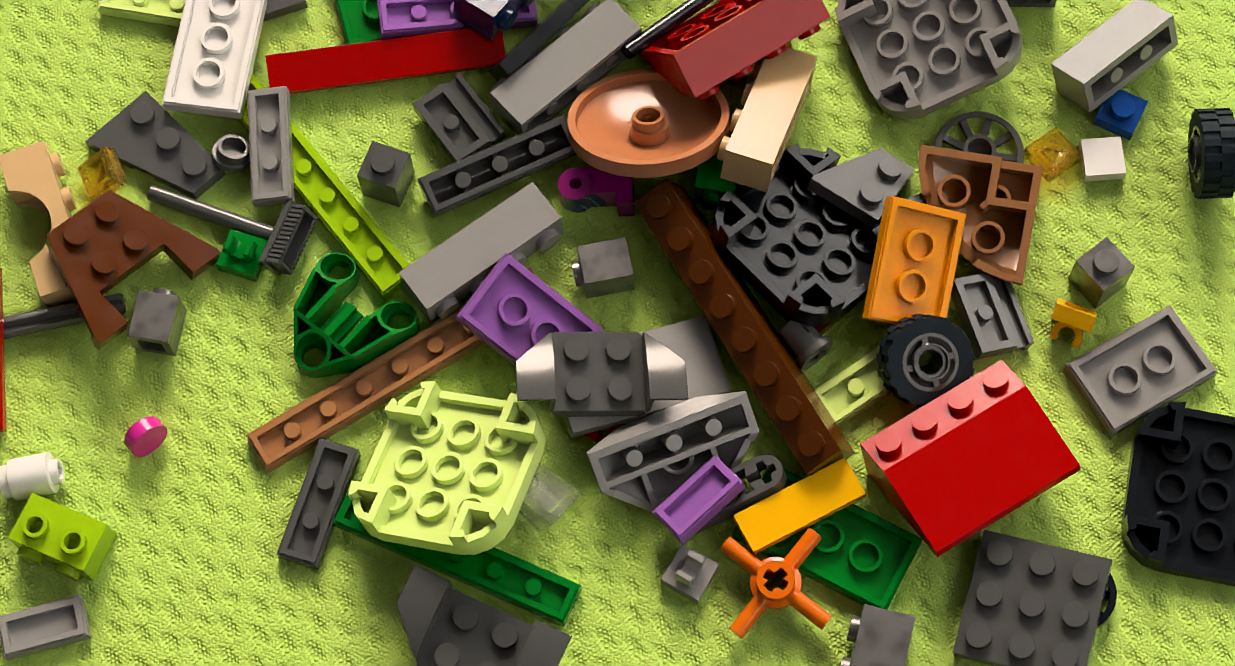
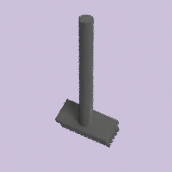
[147,185,318,276]

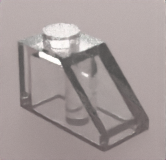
[519,463,582,531]

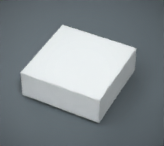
[1078,136,1126,182]

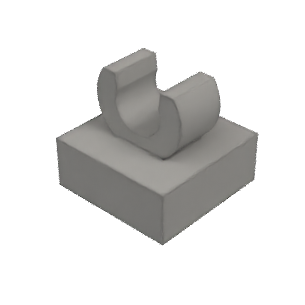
[661,544,719,604]

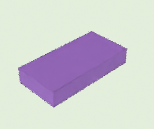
[652,455,746,545]

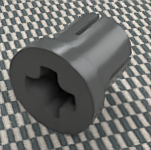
[778,320,833,370]

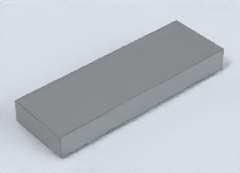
[247,86,295,207]

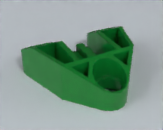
[294,252,419,378]

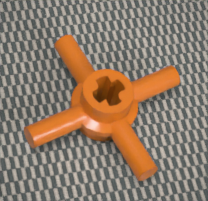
[720,528,832,639]

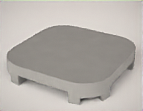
[835,0,1023,119]

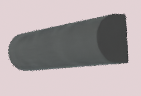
[418,114,577,218]

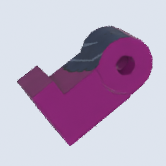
[558,166,634,216]

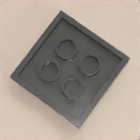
[953,530,1112,666]

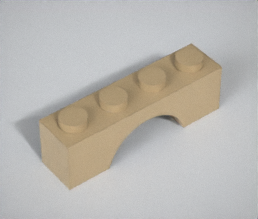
[0,141,77,308]

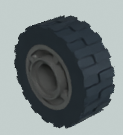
[1188,108,1235,199]
[876,314,975,407]

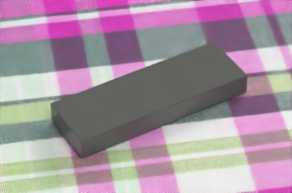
[277,438,361,570]

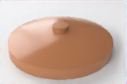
[567,68,730,178]

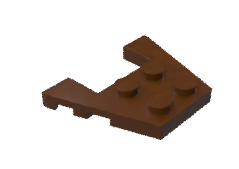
[45,190,221,350]

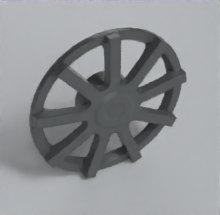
[934,111,1024,163]

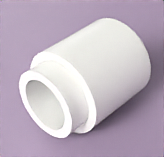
[0,452,65,501]

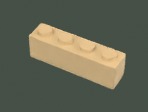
[717,47,818,192]

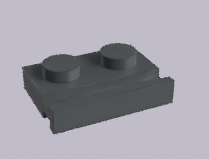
[412,73,506,163]
[951,273,1034,360]

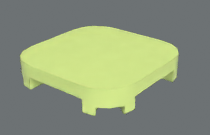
[348,381,546,555]

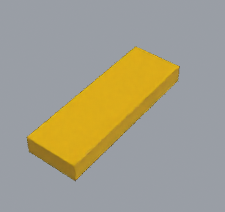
[733,458,866,555]

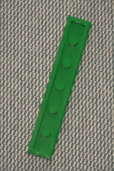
[333,491,582,627]

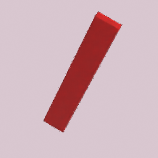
[265,28,505,94]

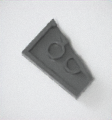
[85,91,226,199]

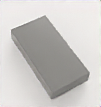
[0,594,92,661]

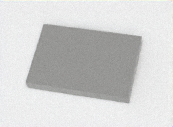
[1064,305,1218,437]

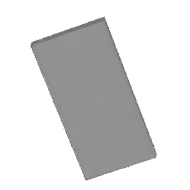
[565,316,731,438]

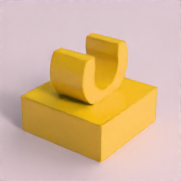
[1051,298,1097,347]

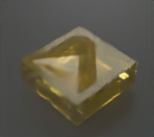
[1024,126,1082,183]
[78,146,127,201]

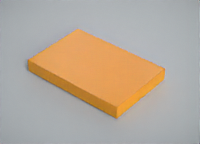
[862,196,966,326]

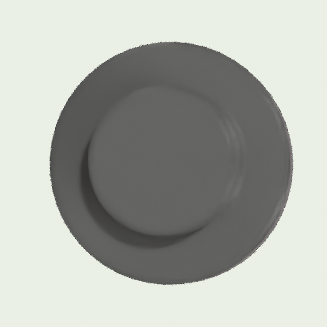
[211,134,250,172]

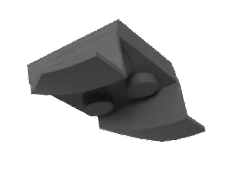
[516,331,688,417]
[397,565,572,666]

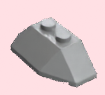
[586,391,760,511]

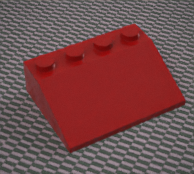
[639,0,830,100]
[860,359,1081,557]

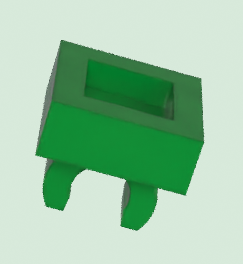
[216,229,268,282]

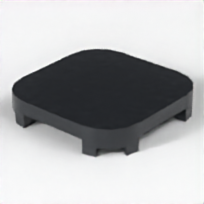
[710,143,881,326]
[1121,402,1235,586]

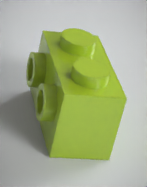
[8,493,117,581]

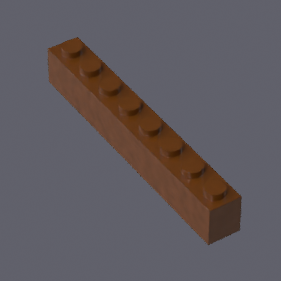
[634,179,855,475]

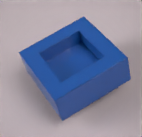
[1093,89,1148,140]

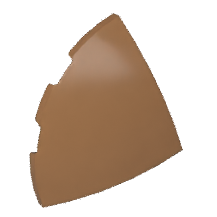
[919,145,1043,285]

